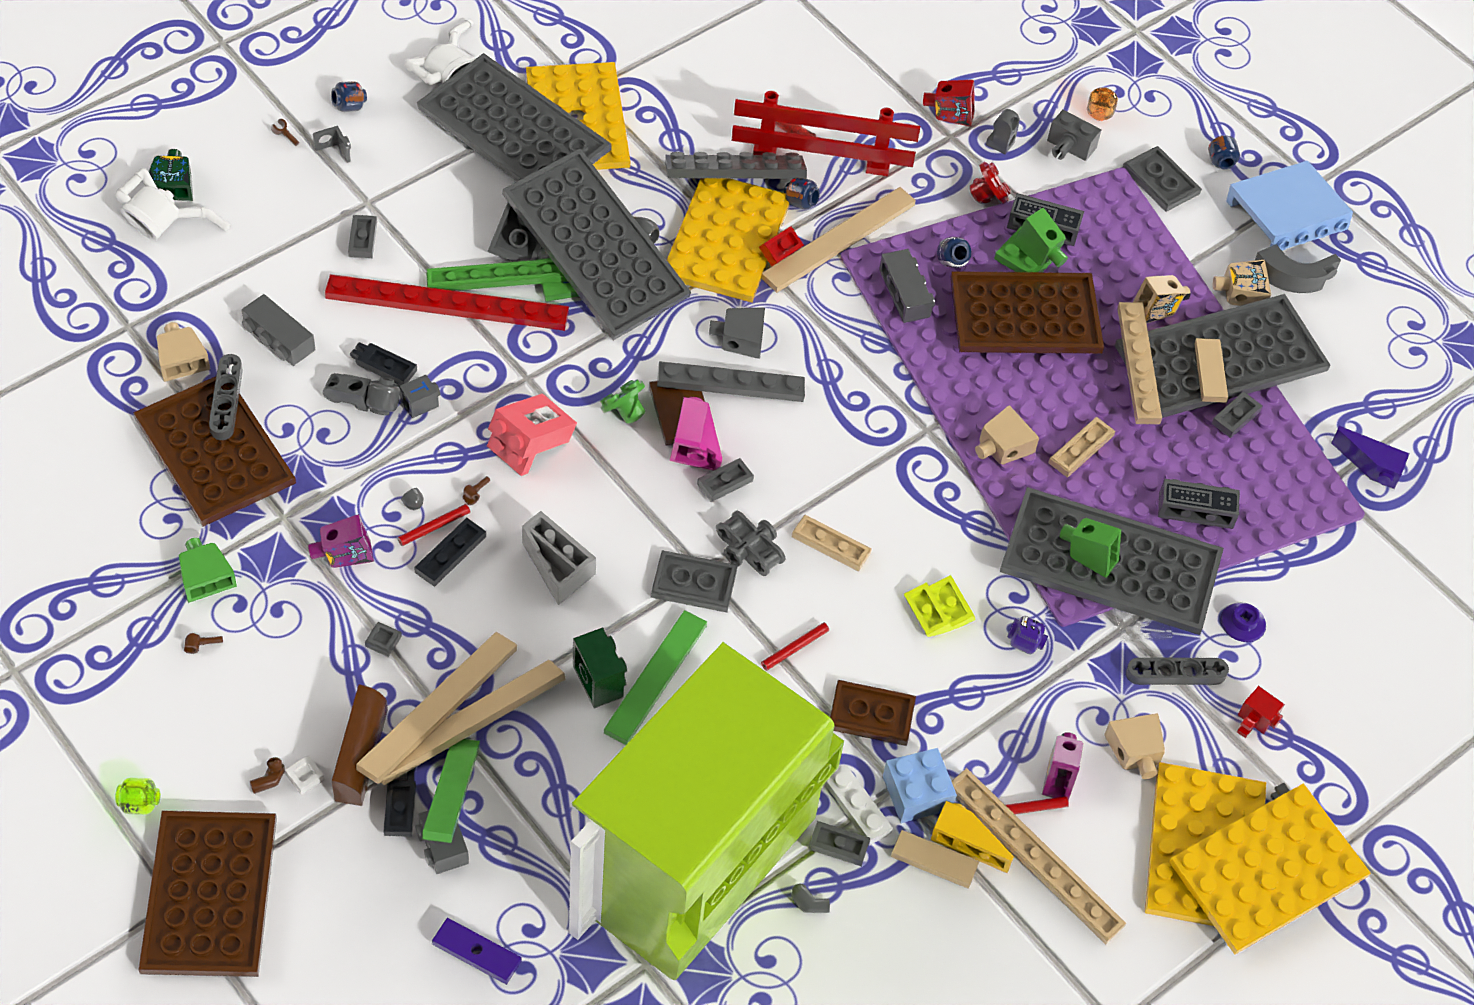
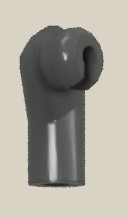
[791,883,830,913]

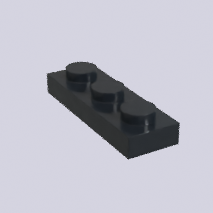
[414,517,486,587]

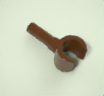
[271,119,299,146]
[462,476,490,505]
[184,633,223,654]

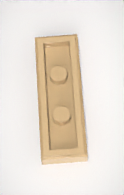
[1194,338,1228,403]
[1048,417,1115,478]
[792,515,872,572]
[891,830,979,889]

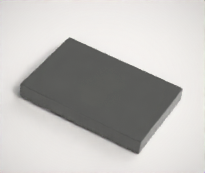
[1123,146,1202,212]
[651,550,738,613]

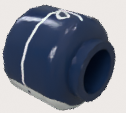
[937,237,972,268]

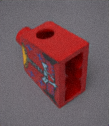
[923,80,975,127]

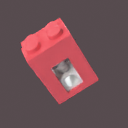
[487,393,577,476]

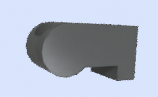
[986,109,1020,154]
[323,373,372,412]

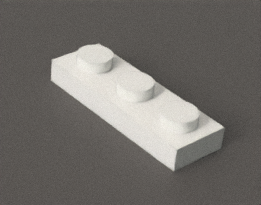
[824,765,893,846]

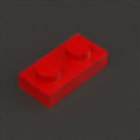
[759,226,804,266]

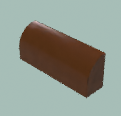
[332,684,388,806]

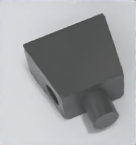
[709,307,765,359]

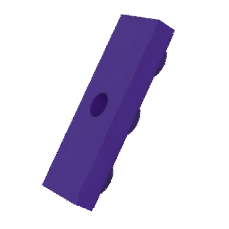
[432,917,522,985]

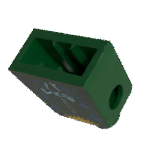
[144,149,193,201]

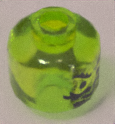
[115,777,161,815]

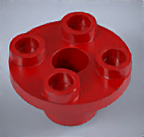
[969,162,1011,204]

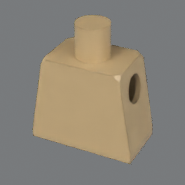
[157,322,210,382]
[975,405,1039,465]
[1104,713,1165,779]

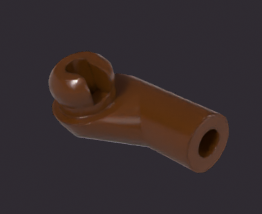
[250,757,285,794]

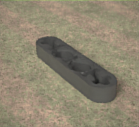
[209,354,243,440]
[1125,658,1229,685]

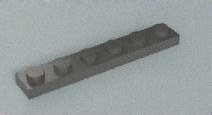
[657,361,805,402]

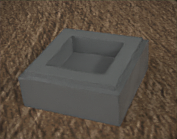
[365,622,402,657]

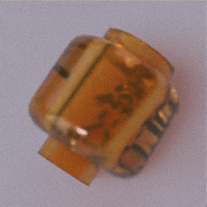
[1087,87,1118,121]

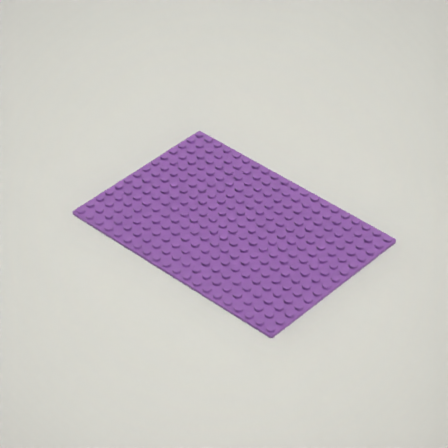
[841,167,1365,627]

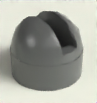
[401,488,424,510]

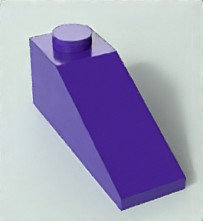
[1331,426,1410,489]

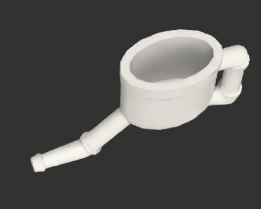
[405,19,475,85]
[115,168,231,241]

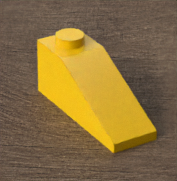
[930,801,1014,873]

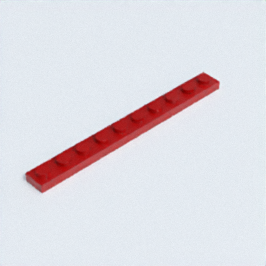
[325,274,569,331]

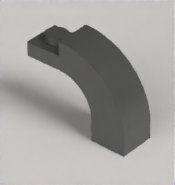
[1254,244,1341,293]

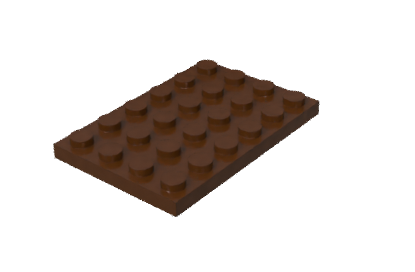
[950,271,1104,354]
[133,376,296,527]
[138,811,277,977]

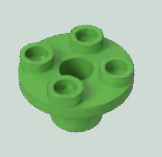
[600,379,645,424]

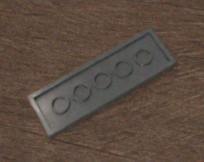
[665,152,807,179]

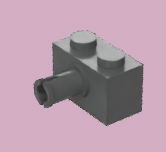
[1047,109,1102,161]
[415,810,469,874]

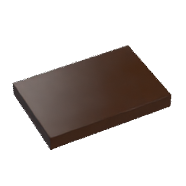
[649,381,705,446]
[830,680,916,746]

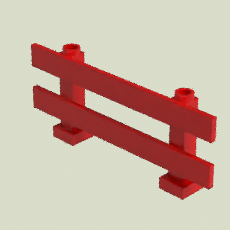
[731,91,921,177]

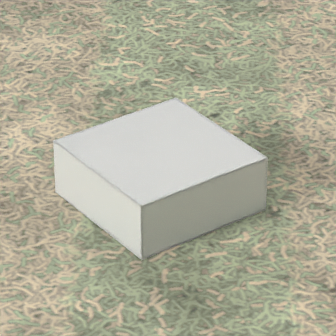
[285,755,325,795]

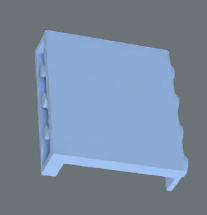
[1226,161,1353,250]

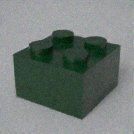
[573,627,627,708]

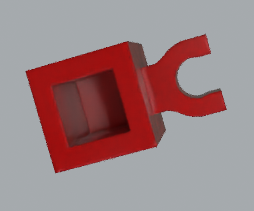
[1237,685,1285,738]

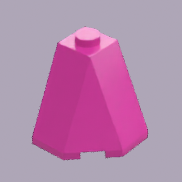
[670,397,722,471]

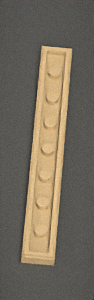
[761,187,916,293]
[356,632,517,784]
[381,660,566,785]
[951,768,1126,945]

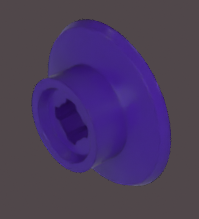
[1220,602,1266,642]

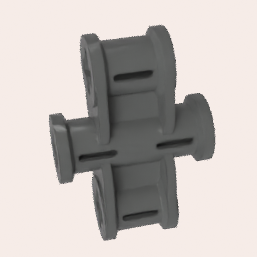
[716,510,786,576]

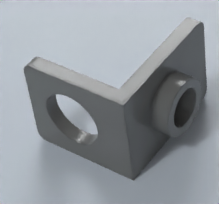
[313,125,351,163]

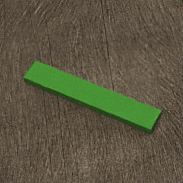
[426,259,568,291]
[604,610,707,745]
[423,739,480,843]

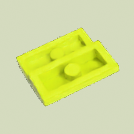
[904,575,976,637]

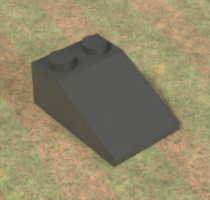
[488,202,542,262]

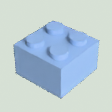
[883,748,957,823]

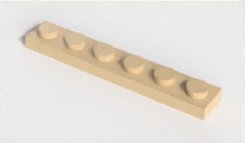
[1117,302,1162,424]

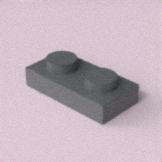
[348,215,377,259]
[1211,391,1263,438]
[697,458,754,502]
[808,821,870,867]

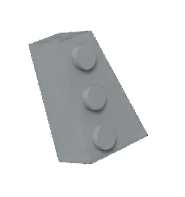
[522,511,596,605]

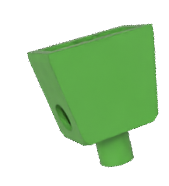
[1014,208,1068,267]
[1060,518,1121,578]
[179,538,237,603]

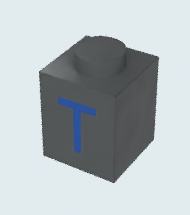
[399,375,441,418]

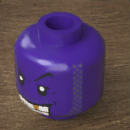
[1007,616,1048,655]

